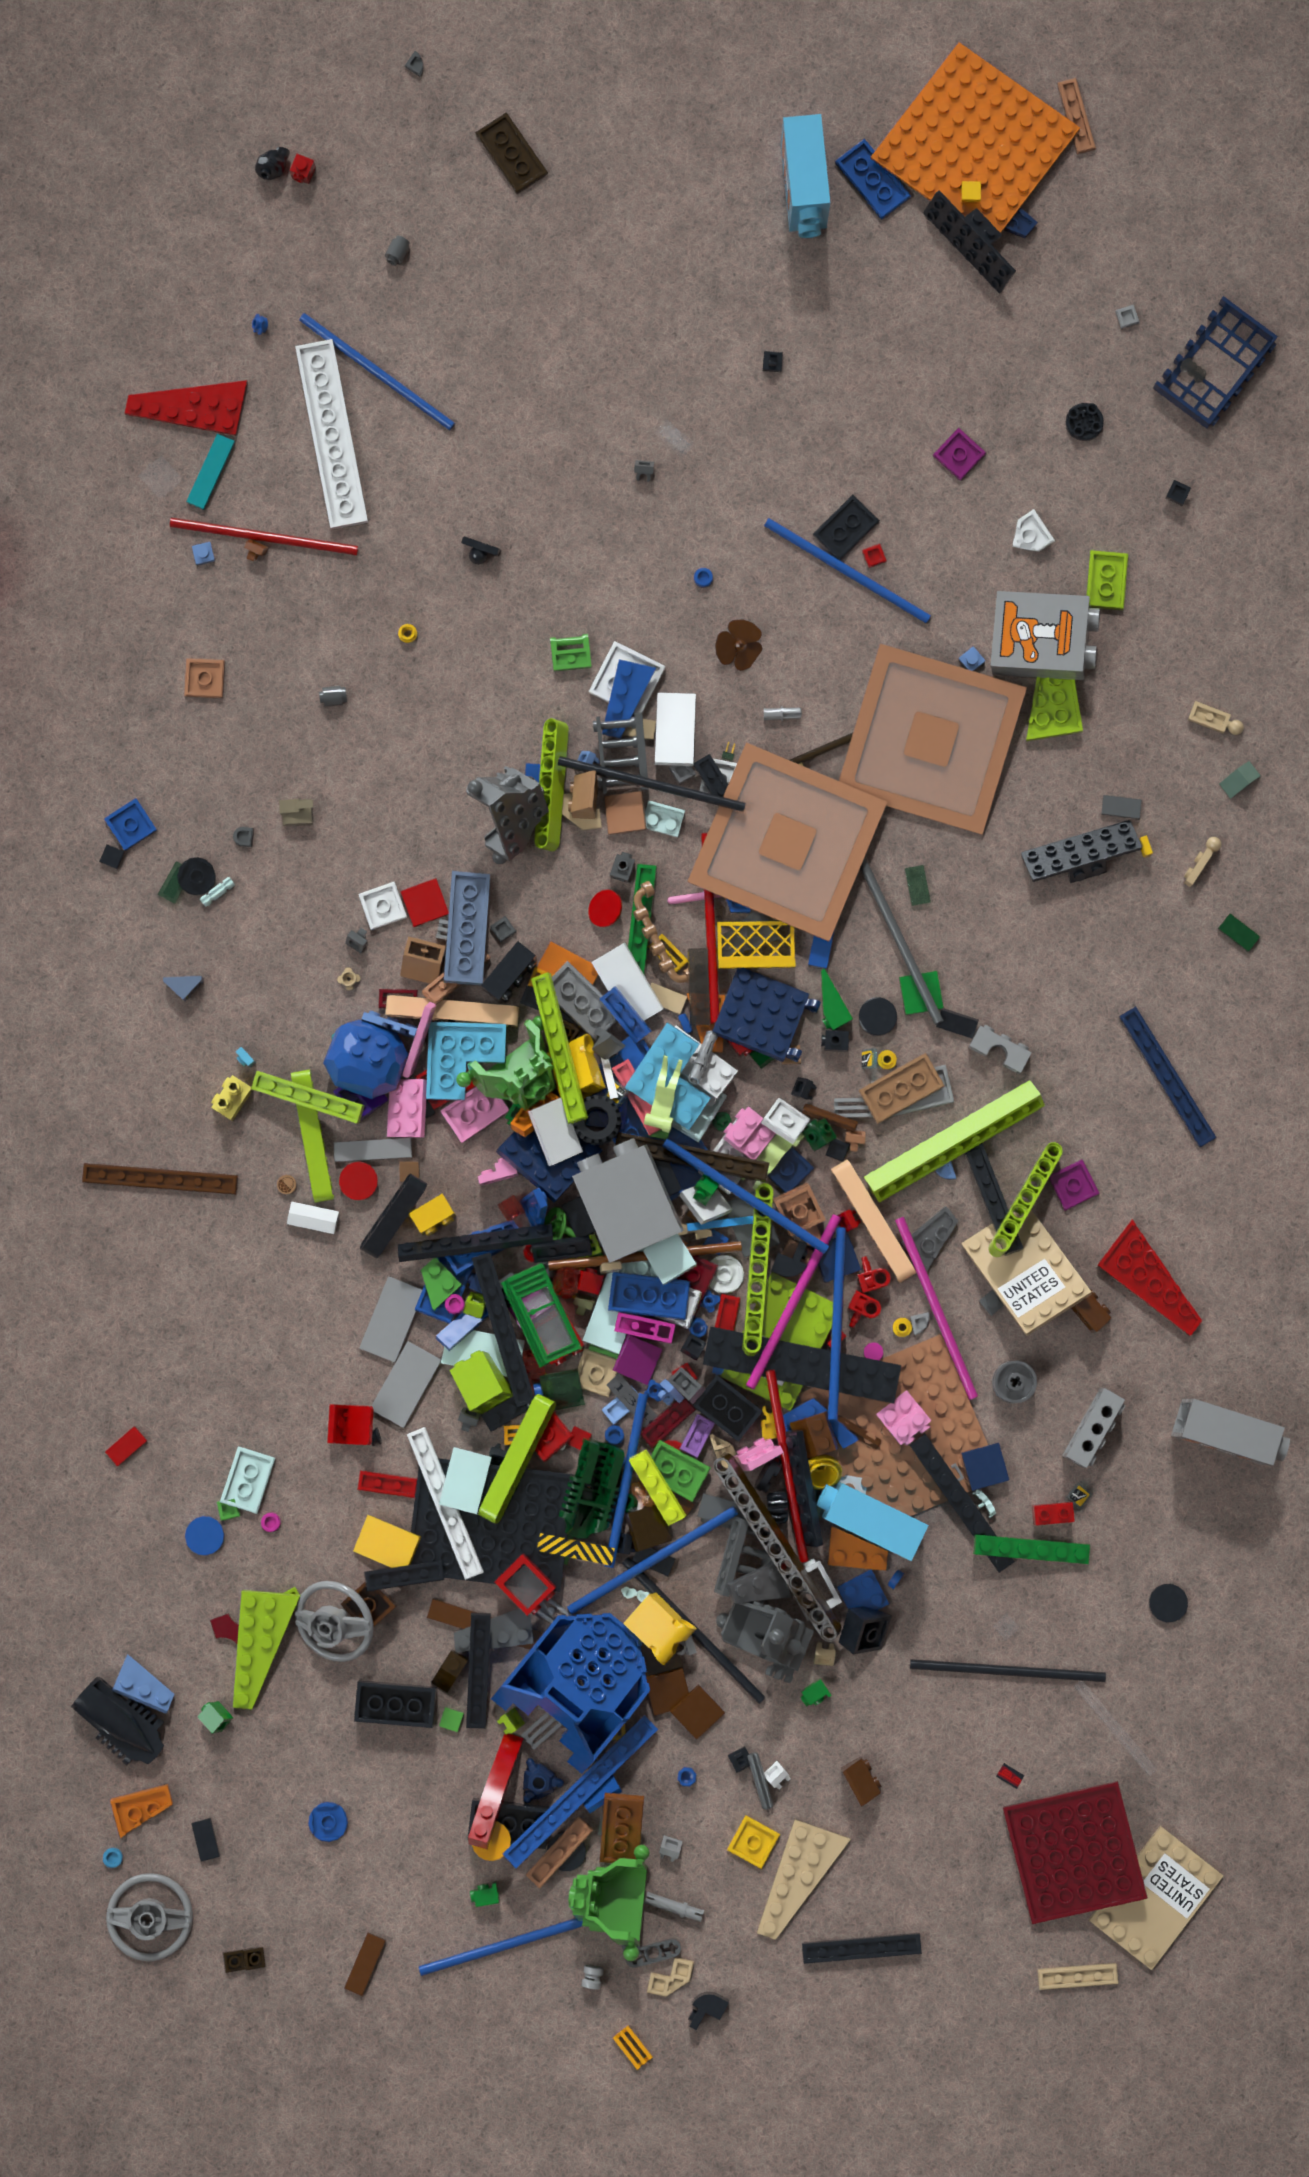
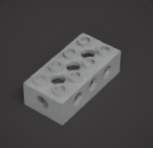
[1062,1388,1125,1468]

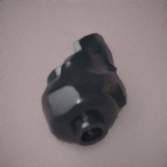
[255,147,290,180]

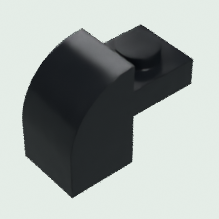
[770,1241,809,1277]
[688,1992,729,2030]

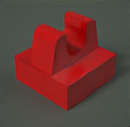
[837,1209,861,1233]

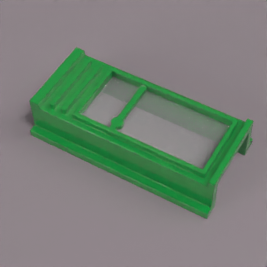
[501,1263,582,1368]

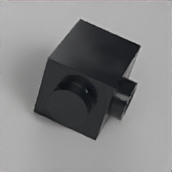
[821,1030,849,1052]

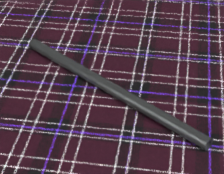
[860,857,943,1025]

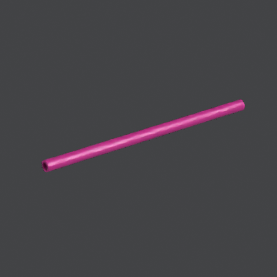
[746,1214,841,1390]
[895,1217,978,1400]

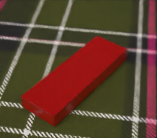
[357,1470,417,1498]

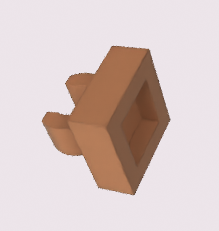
[845,1130,866,1151]

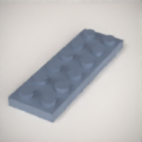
[444,871,490,986]

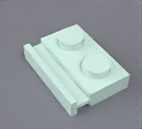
[645,800,685,838]

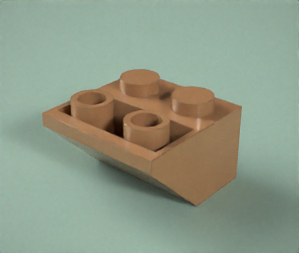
[400,936,446,984]

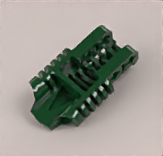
[559,1438,625,1538]

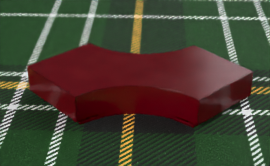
[210,1613,239,1644]

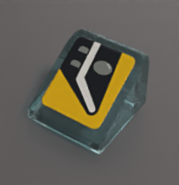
[862,1048,877,1069]
[605,1080,630,1107]
[1065,1482,1092,1510]

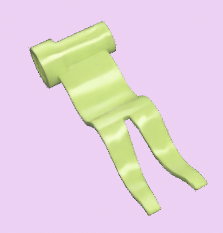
[644,1055,683,1133]
[740,1132,805,1190]

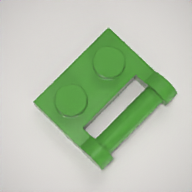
[550,634,592,672]

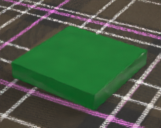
[899,971,944,1015]

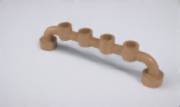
[633,881,697,984]

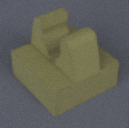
[573,1292,596,1316]

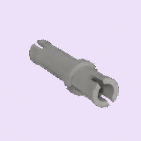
[688,1031,718,1085]
[644,1891,704,1922]

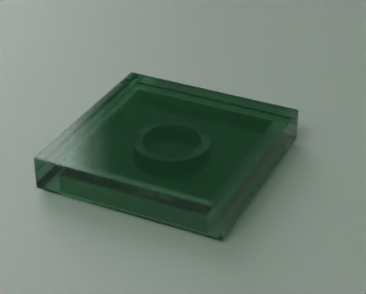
[540,1368,585,1411]

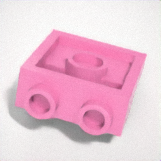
[723,1106,776,1160]
[478,1158,519,1186]
[876,1390,931,1446]
[734,1437,784,1471]

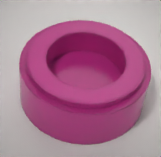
[445,1294,464,1315]
[864,1342,883,1361]
[261,1513,281,1532]

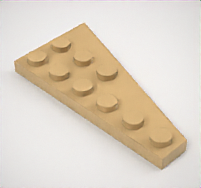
[757,1819,851,1940]

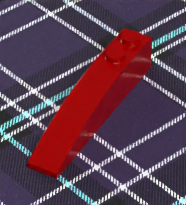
[468,1733,524,1850]

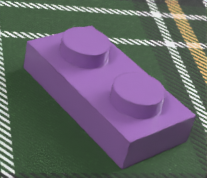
[679,1414,715,1458]

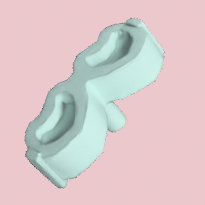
[972,1489,996,1518]
[621,1586,650,1602]

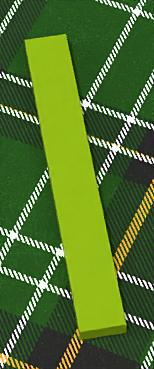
[531,972,588,1124]

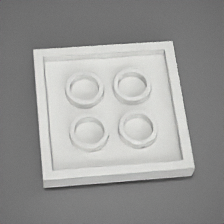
[589,641,665,715]

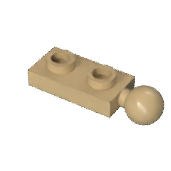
[1188,701,1244,735]
[1184,837,1222,887]

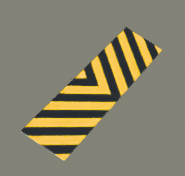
[537,1533,615,1566]

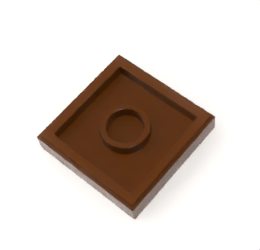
[646,1667,689,1716]
[670,1684,725,1740]

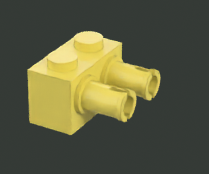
[211,1075,253,1121]

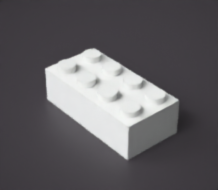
[675,1026,738,1107]

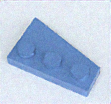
[362,1011,417,1039]
[112,1654,174,1714]

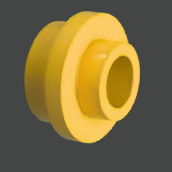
[398,624,417,643]
[877,1050,897,1069]
[892,1318,912,1337]

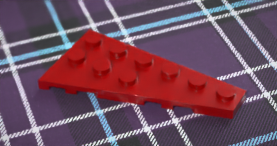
[125,380,247,436]
[1097,1219,1202,1336]

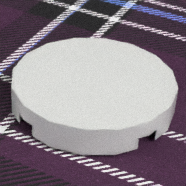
[710,1255,744,1294]

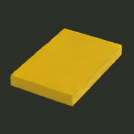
[353,1515,421,1568]

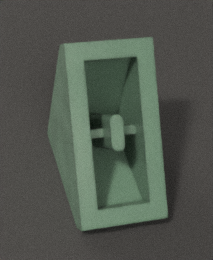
[1219,761,1261,799]

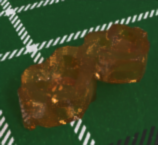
[631,1482,655,1507]

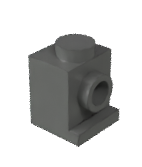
[610,852,635,883]

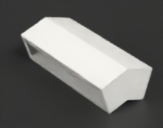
[287,1202,339,1234]

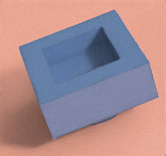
[192,542,215,565]
[958,646,985,671]

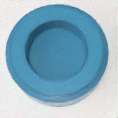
[103,1848,123,1868]

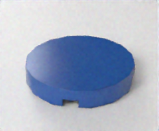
[185,1516,225,1555]
[308,1802,348,1842]

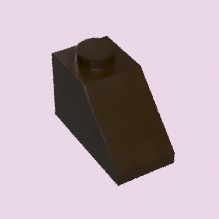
[431,1649,468,1693]

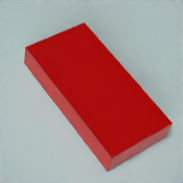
[715,1294,740,1331]
[105,1426,148,1466]

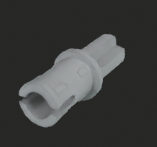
[764,706,802,721]

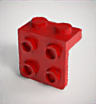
[327,1404,374,1445]

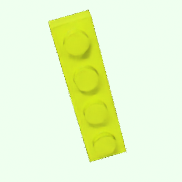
[629,1449,686,1526]

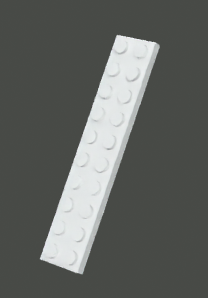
[295,339,368,530]

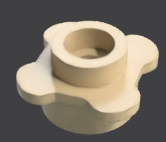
[337,968,360,991]

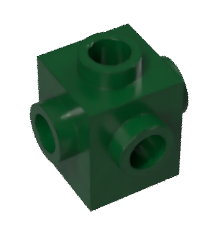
[802,1118,837,1152]

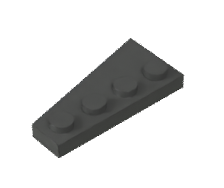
[454,1604,534,1653]

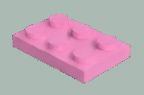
[387,1079,427,1138]
[441,1087,509,1143]

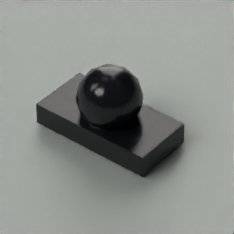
[461,536,501,565]

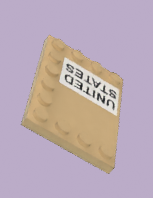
[961,1210,1092,1336]
[1088,1826,1223,1970]

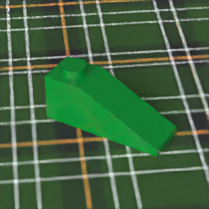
[821,969,853,1031]

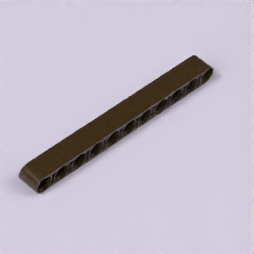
[714,1453,842,1642]

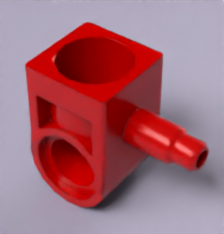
[857,1256,891,1293]
[848,1290,881,1328]

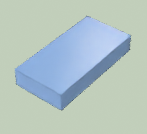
[602,1385,639,1425]

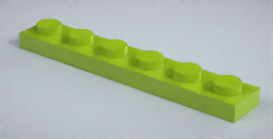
[251,1071,365,1124]

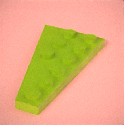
[1026,677,1083,741]

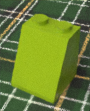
[450,1350,513,1414]

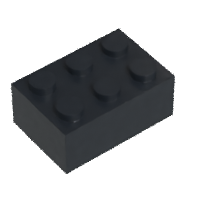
[481,941,537,1004]
[692,1375,763,1442]

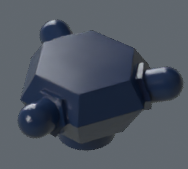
[523,1758,564,1803]

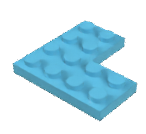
[426,1022,506,1100]
[625,1023,711,1130]

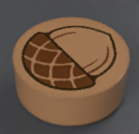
[277,1175,297,1194]

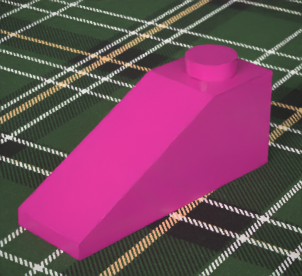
[614,1312,675,1344]

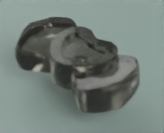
[1180,358,1207,383]

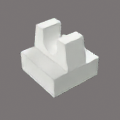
[764,1761,791,1789]

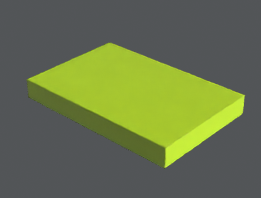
[1086,550,1128,610]

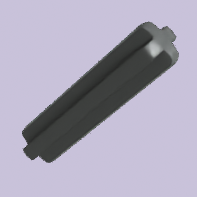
[747,1752,773,1810]

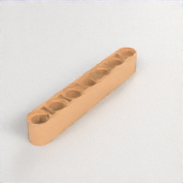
[385,995,519,1027]
[831,1159,916,1283]

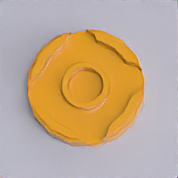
[472,1821,511,1861]

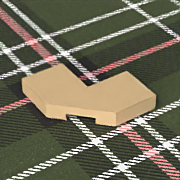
[562,793,602,830]
[647,1957,694,1997]

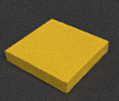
[727,1815,780,1869]

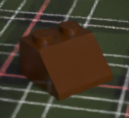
[1071,1289,1111,1333]
[790,1411,839,1458]
[841,1757,882,1807]

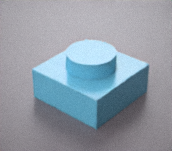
[236,1047,256,1067]

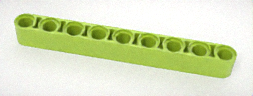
[742,1183,773,1356]

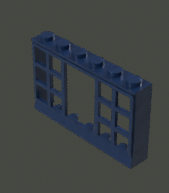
[1153,296,1278,429]

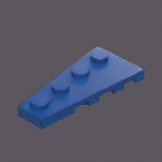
[602,659,657,739]

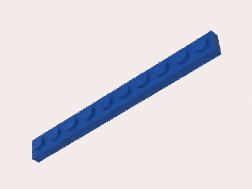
[502,1715,658,1869]

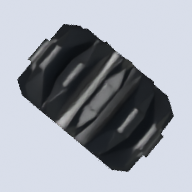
[767,1491,788,1525]

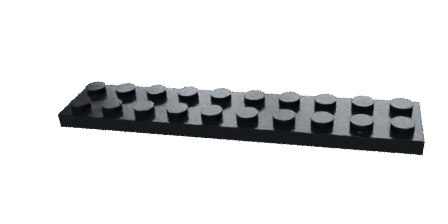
[703,1326,901,1404]

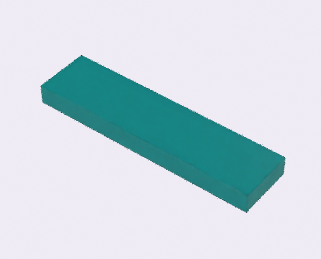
[186,434,235,510]

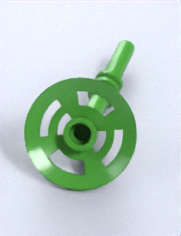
[544,1207,603,1256]

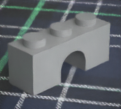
[968,1025,1032,1074]

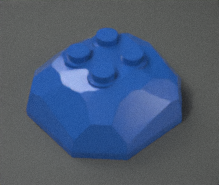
[323,1020,409,1099]

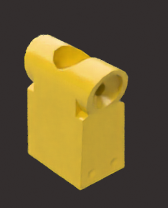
[546,1034,606,1099]
[623,1593,697,1665]

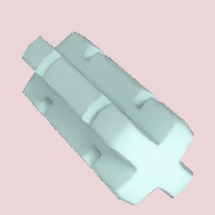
[200,877,235,907]

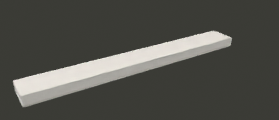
[407,1427,484,1580]

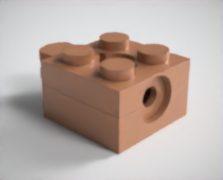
[773,1183,826,1245]

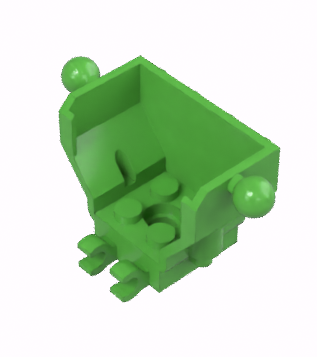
[456,1016,556,1111]
[568,1845,650,1961]

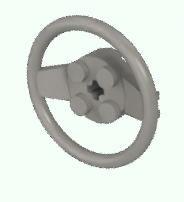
[295,1581,373,1662]
[106,1873,193,1961]

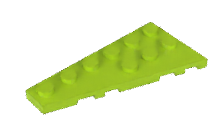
[233,1590,301,1709]

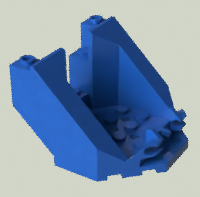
[491,1613,650,1774]

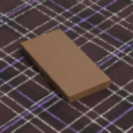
[859,1053,945,1124]

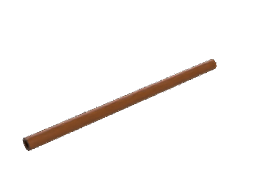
[548,1241,742,1271]

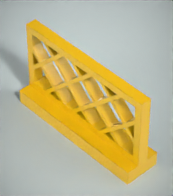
[717,921,796,969]

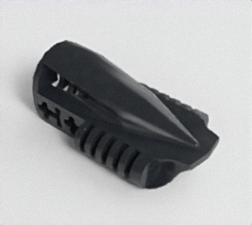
[71,1676,165,1766]

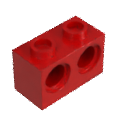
[1032,1502,1075,1525]

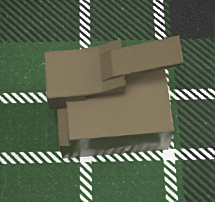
[279,798,313,826]

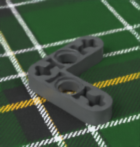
[622,1938,681,1968]

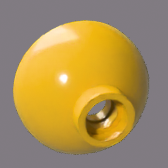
[808,1454,842,1490]

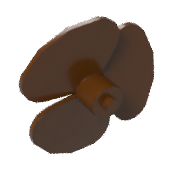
[715,619,763,671]

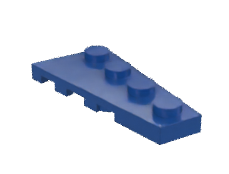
[444,1220,518,1277]

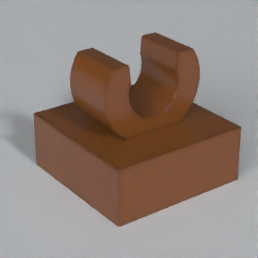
[244,539,269,562]

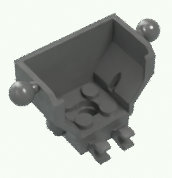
[466,766,549,864]
[716,1601,814,1683]

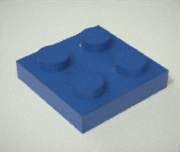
[837,1569,889,1610]

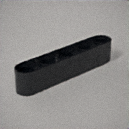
[360,1173,427,1259]

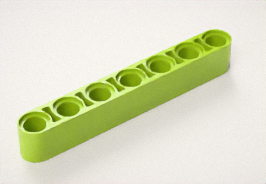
[534,718,569,852]
[291,1069,334,1203]
[988,1142,1063,1257]
[478,1394,556,1524]

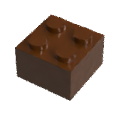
[341,1582,397,1627]

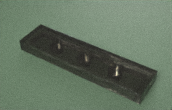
[687,948,711,1026]

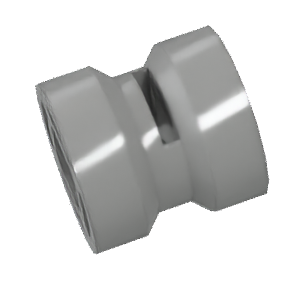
[581,1965,604,1990]

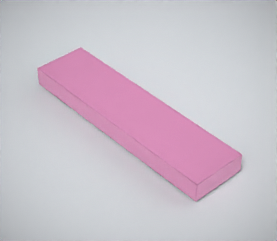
[402,1002,436,1078]

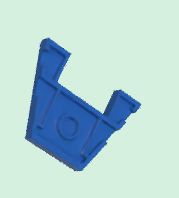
[783,1398,859,1449]

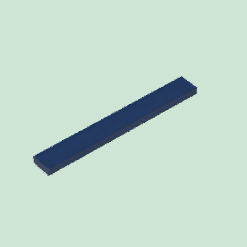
[1119,1006,1217,1148]

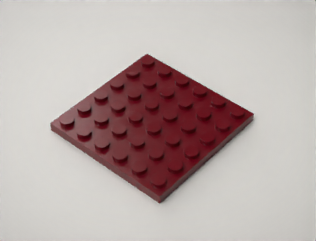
[1003,1781,1148,1924]

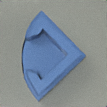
[935,1161,956,1179]

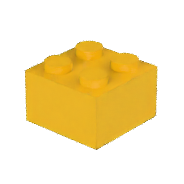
[409,1194,456,1236]

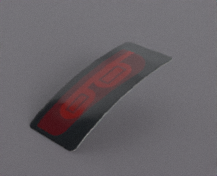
[996,1763,1025,1789]

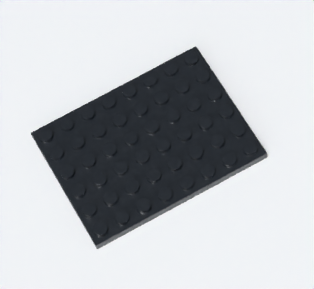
[410,1458,575,1592]

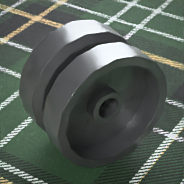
[992,1360,1037,1403]

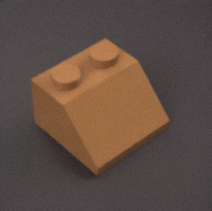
[568,771,598,819]

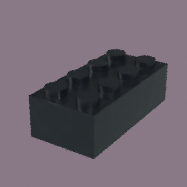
[354,1680,437,1728]
[467,1798,550,1849]

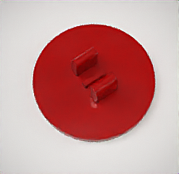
[588,890,622,928]
[339,1162,378,1200]

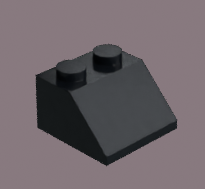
[838,1606,892,1655]

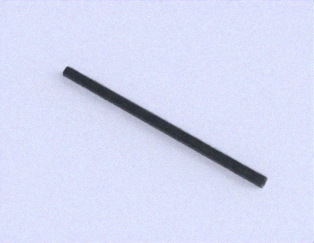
[558,756,746,812]
[622,1557,765,1704]
[910,1659,1106,1682]

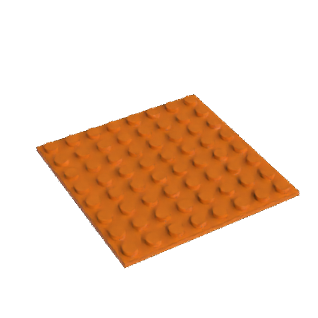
[870,42,1080,233]

